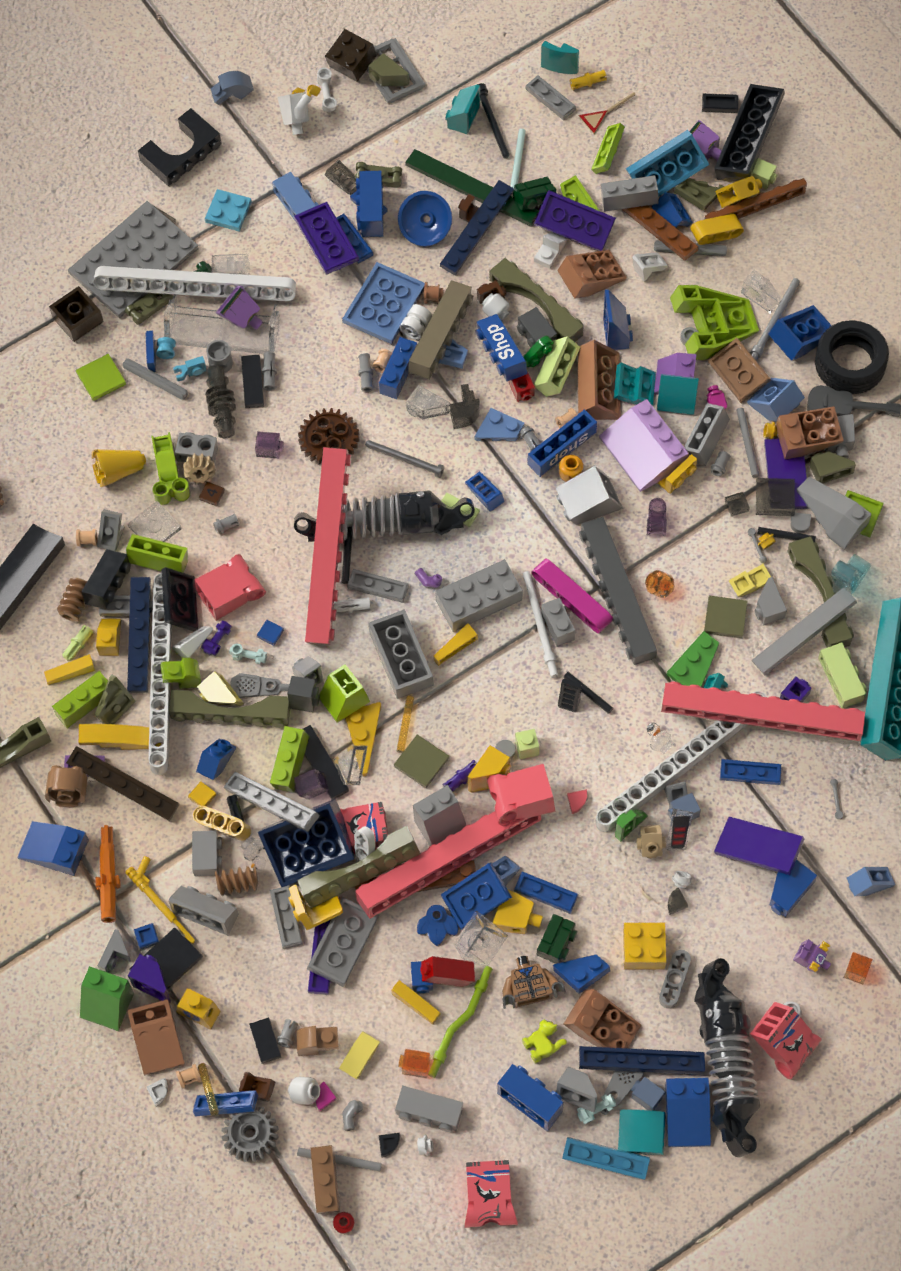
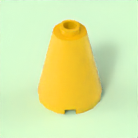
[91,449,146,487]

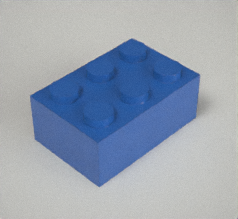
[356,171,384,237]
[497,1064,563,1132]

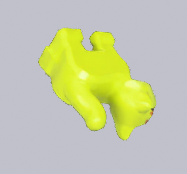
[522,1019,567,1064]

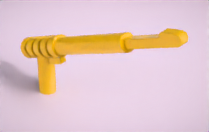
[125,856,195,944]

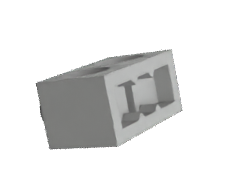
[175,432,218,463]

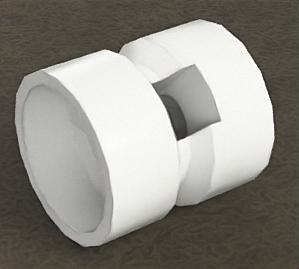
[400,304,433,340]

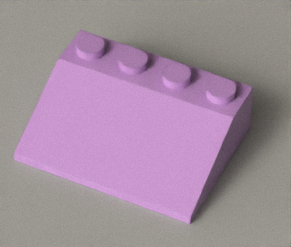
[599,399,689,492]

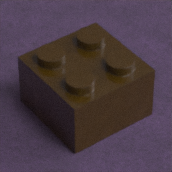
[325,29,378,82]
[49,286,104,342]

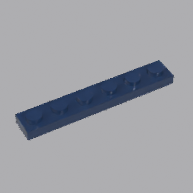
[440,180,514,276]
[127,577,151,693]
[579,1046,705,1075]

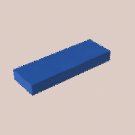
[336,213,373,264]
[720,759,782,785]
[514,871,578,914]
[193,1090,258,1116]

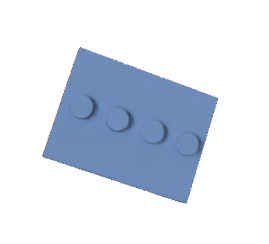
[342,262,425,344]

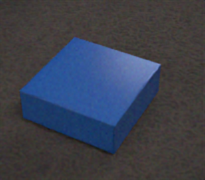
[257,620,284,646]
[134,923,159,950]

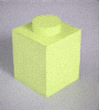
[750,158,777,190]
[515,729,539,759]

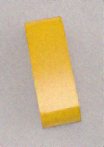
[690,214,744,245]
[193,806,251,841]

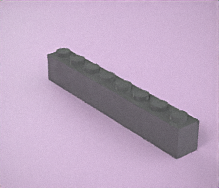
[579,517,657,665]

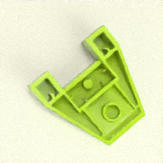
[670,285,759,360]

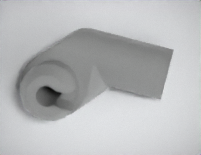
[342,1100,363,1131]

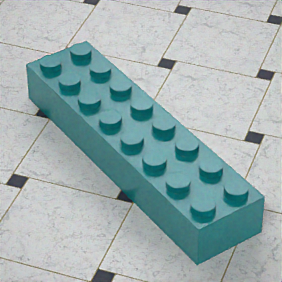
[860,597,901,761]

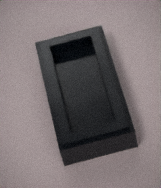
[702,93,738,113]
[249,1017,281,1064]

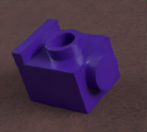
[780,676,811,702]

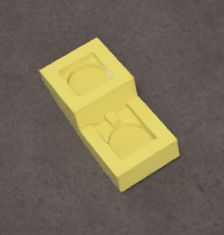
[728,564,771,597]
[339,1031,380,1079]

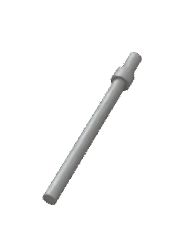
[751,278,800,360]

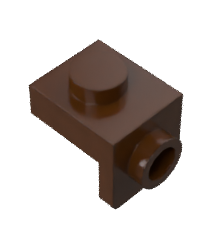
[458,194,479,223]
[477,280,507,304]
[239,1072,276,1102]

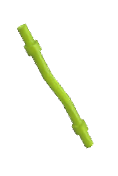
[428,966,493,1078]

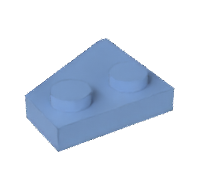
[438,339,468,369]
[474,408,525,441]

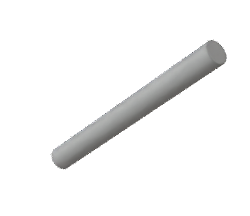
[736,408,759,478]
[297,1147,382,1172]

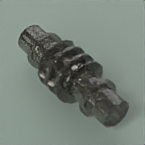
[205,365,236,439]

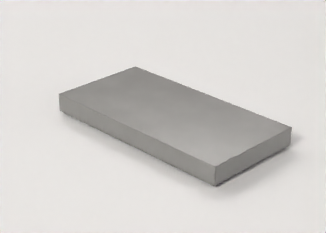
[307,897,379,987]

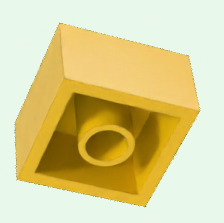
[623,923,666,970]

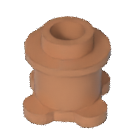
[424,282,444,304]

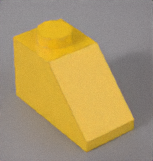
[96,619,121,656]

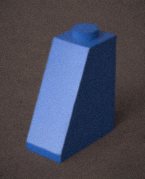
[769,859,817,918]

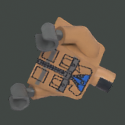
[502,956,566,1009]

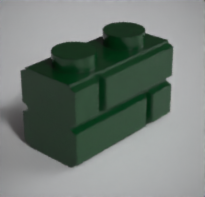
[513,176,556,210]
[536,914,578,964]

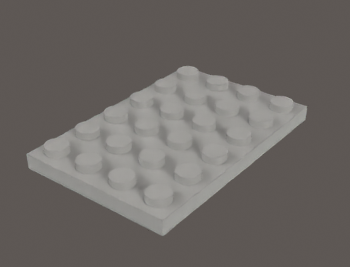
[68,201,199,318]

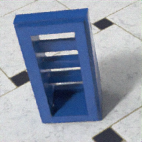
[465,471,504,512]

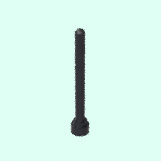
[477,83,509,158]

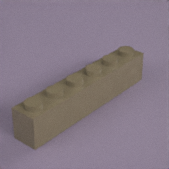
[409,280,474,380]

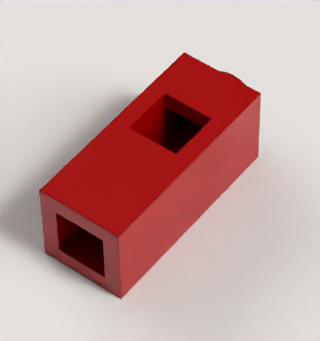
[420,956,475,987]

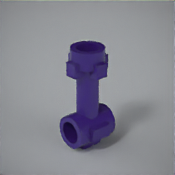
[201,620,232,656]

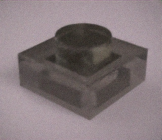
[725,492,750,517]

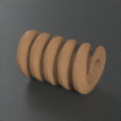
[57,578,87,622]
[215,865,258,896]

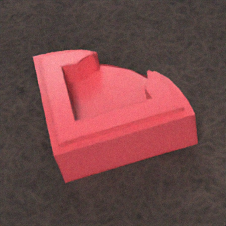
[567,789,587,814]

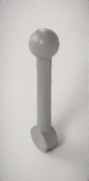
[748,528,767,563]
[830,779,843,819]

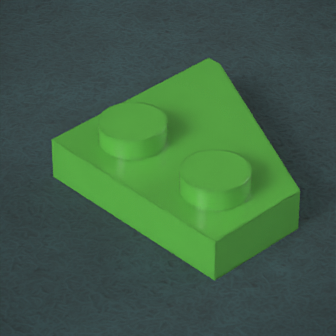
[615,810,648,842]

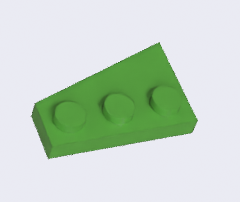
[666,631,719,687]

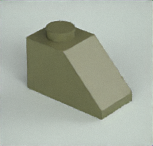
[368,53,409,86]
[810,452,856,484]

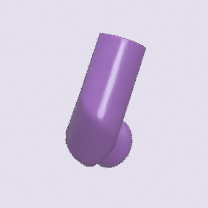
[414,568,443,588]

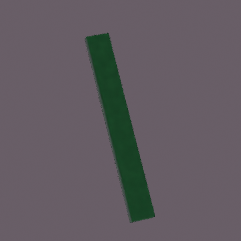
[405,149,540,227]

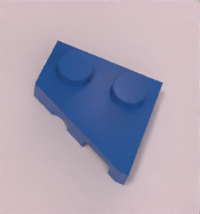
[553,954,610,994]

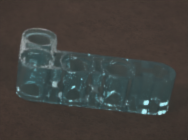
[831,554,871,595]

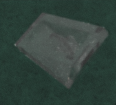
[333,745,367,785]

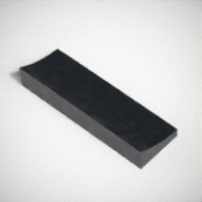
[714,84,785,180]
[0,524,65,630]

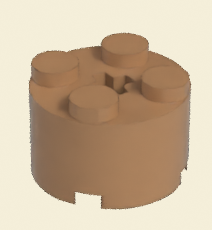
[45,765,88,808]

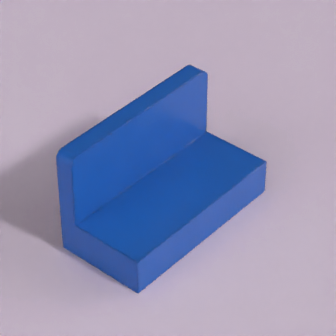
[652,192,693,228]

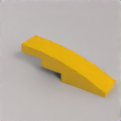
[78,724,161,750]

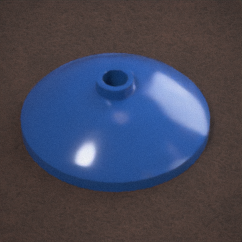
[398,191,452,246]

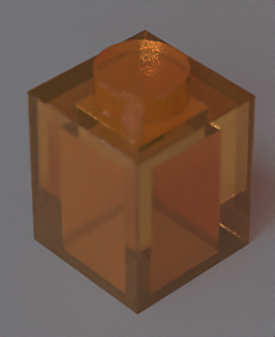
[843,952,873,985]
[398,1049,431,1078]

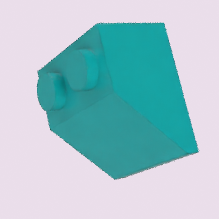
[445,84,480,134]

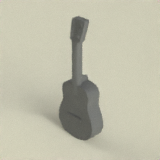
[807,385,901,417]

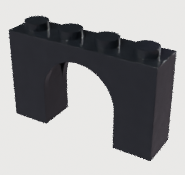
[138,108,222,186]

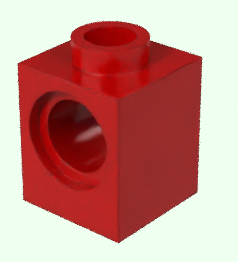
[509,371,535,402]

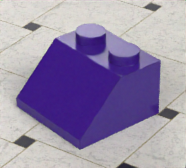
[128,954,171,1003]

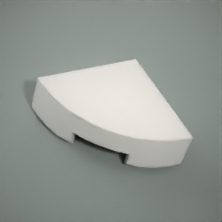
[146,1078,168,1107]

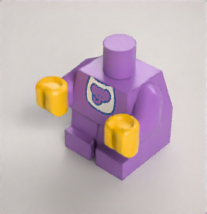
[793,939,831,972]

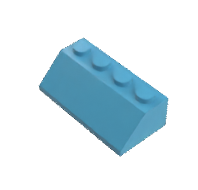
[626,129,710,197]

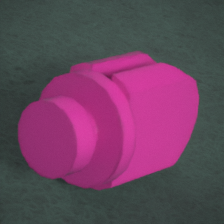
[706,385,727,410]

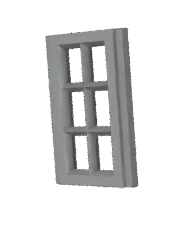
[367,38,425,103]

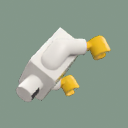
[278,85,321,135]

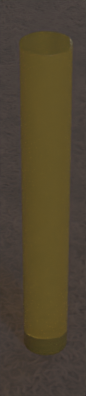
[396,696,414,753]
[198,1063,219,1116]

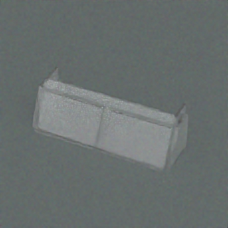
[164,294,279,354]

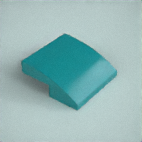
[541,41,579,74]
[614,362,656,405]
[657,374,699,415]
[618,1110,665,1155]

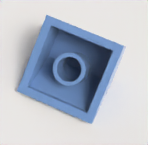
[747,378,805,422]

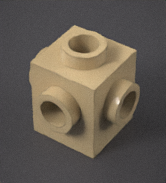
[636,825,666,858]

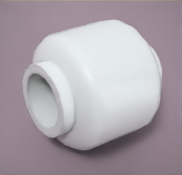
[482,293,510,320]
[288,1077,320,1105]

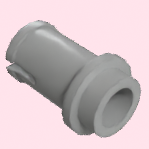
[520,426,541,451]
[711,451,730,476]
[213,514,239,533]
[277,1019,298,1048]

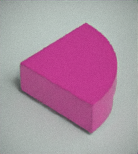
[316,1082,337,1112]

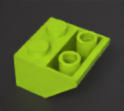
[319,664,370,723]

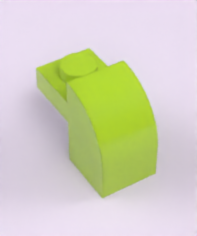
[160,658,201,689]

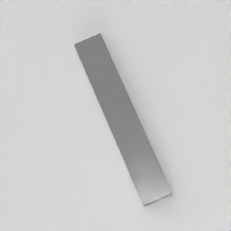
[752,587,857,676]
[224,772,319,832]

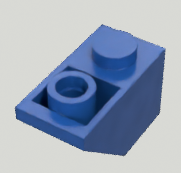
[196,738,236,780]

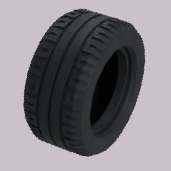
[815,320,889,394]

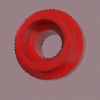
[333,1212,354,1234]

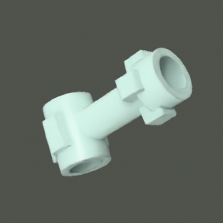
[229,644,267,664]
[577,1094,617,1125]

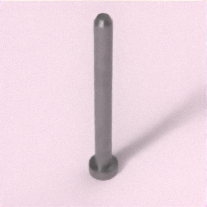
[365,440,444,478]

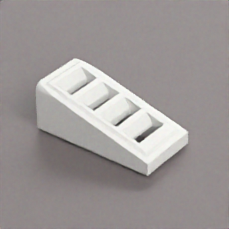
[172,626,213,658]

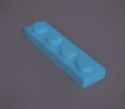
[562,1137,650,1180]

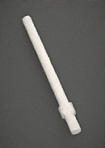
[523,571,558,678]

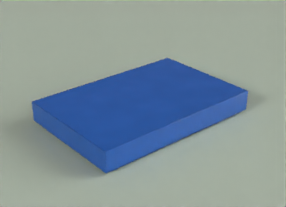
[441,863,512,930]

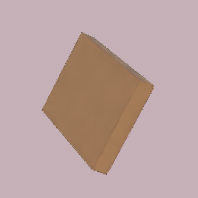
[707,338,771,403]

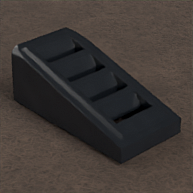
[558,679,582,712]

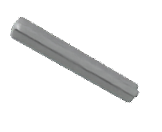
[654,240,727,256]
[123,358,188,400]

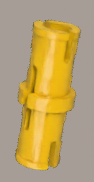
[569,69,607,90]

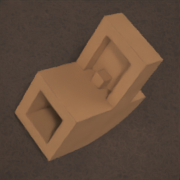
[296,1026,339,1056]

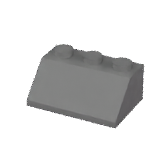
[169,886,239,936]

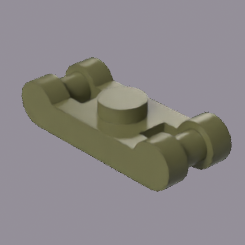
[355,162,402,188]
[125,293,174,325]

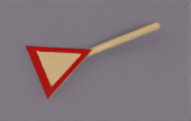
[578,92,636,134]

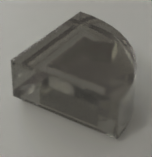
[667,887,688,915]

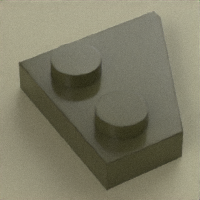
[674,178,725,211]
[95,674,136,724]

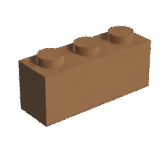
[310,1145,340,1214]

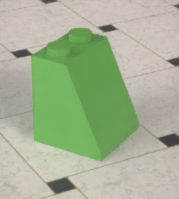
[80,966,134,1031]

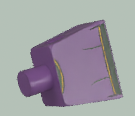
[689,120,722,161]
[216,286,263,330]

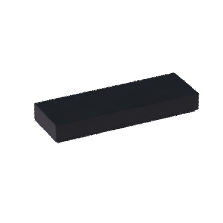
[241,354,264,408]

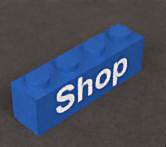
[475,314,527,382]
[527,409,597,477]

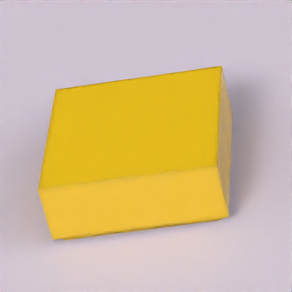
[188,781,216,806]

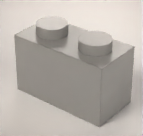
[541,598,575,647]
[192,830,222,876]

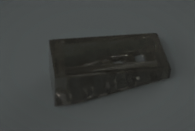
[325,160,357,196]

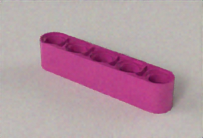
[531,558,613,634]

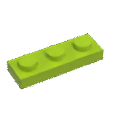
[591,123,625,174]

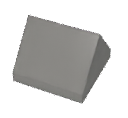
[664,781,688,805]

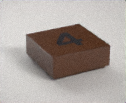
[199,481,225,506]

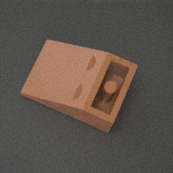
[557,250,627,299]
[775,407,844,459]
[563,989,641,1048]
[127,999,185,1076]

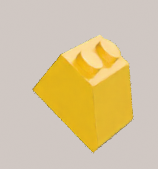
[468,745,511,793]

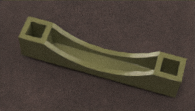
[489,258,584,342]
[787,536,854,648]
[168,690,290,728]
[0,717,51,768]
[297,826,421,908]

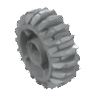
[222,1106,279,1162]

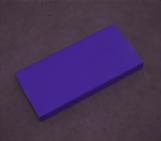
[534,190,616,251]
[294,202,359,275]
[764,439,809,510]
[714,816,805,875]

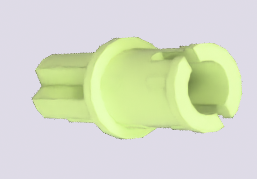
[62,625,93,661]

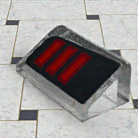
[665,809,693,851]

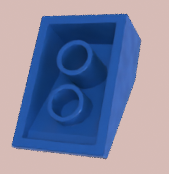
[603,289,633,350]
[768,305,832,361]
[17,821,89,876]
[665,1078,711,1147]

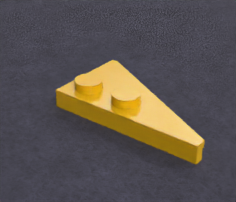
[345,702,381,777]

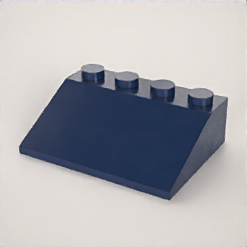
[258,799,355,887]

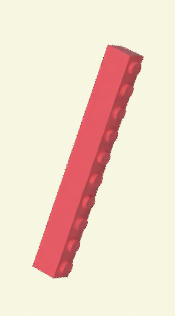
[305,447,351,645]
[661,682,865,741]
[355,811,542,918]

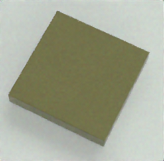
[704,595,748,639]
[394,734,449,788]

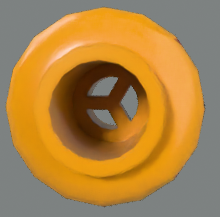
[559,455,584,482]

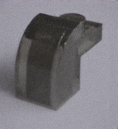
[450,384,480,429]

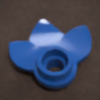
[417,905,458,946]

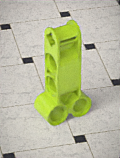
[151,432,190,505]

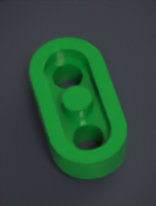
[523,336,554,367]

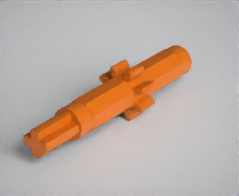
[95,825,120,923]

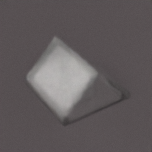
[453,911,508,968]

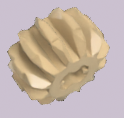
[183,453,216,486]

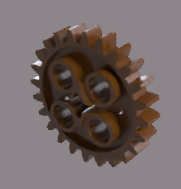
[298,408,360,465]

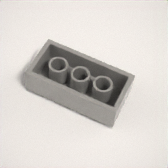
[435,559,523,632]
[368,609,434,699]

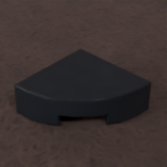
[379,1132,400,1158]

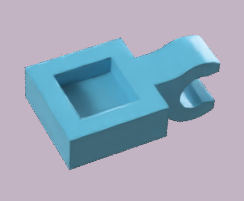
[173,356,207,381]

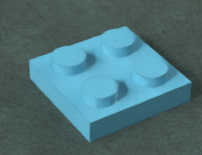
[205,189,252,232]

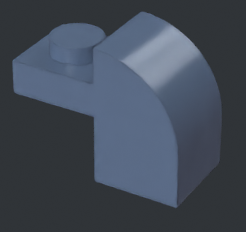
[210,71,254,105]

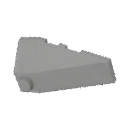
[797,477,871,549]

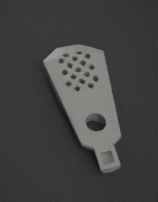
[230,673,289,698]
[600,1071,643,1115]

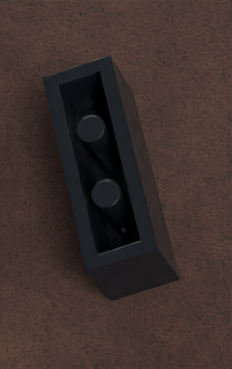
[82,549,131,609]

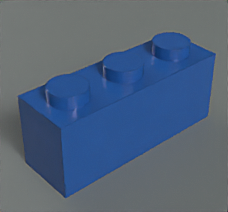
[379,337,417,399]

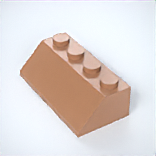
[578,340,621,420]

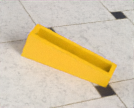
[433,623,478,666]
[44,654,95,685]
[391,980,441,1025]

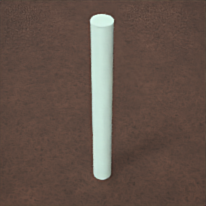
[510,129,526,188]

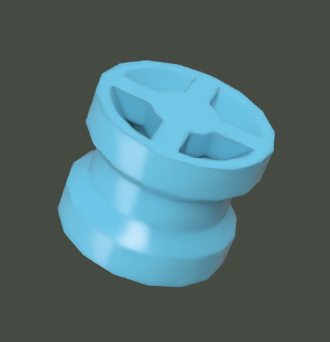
[156,337,176,359]

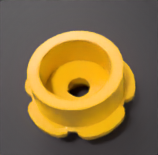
[763,422,778,439]
[758,533,776,550]

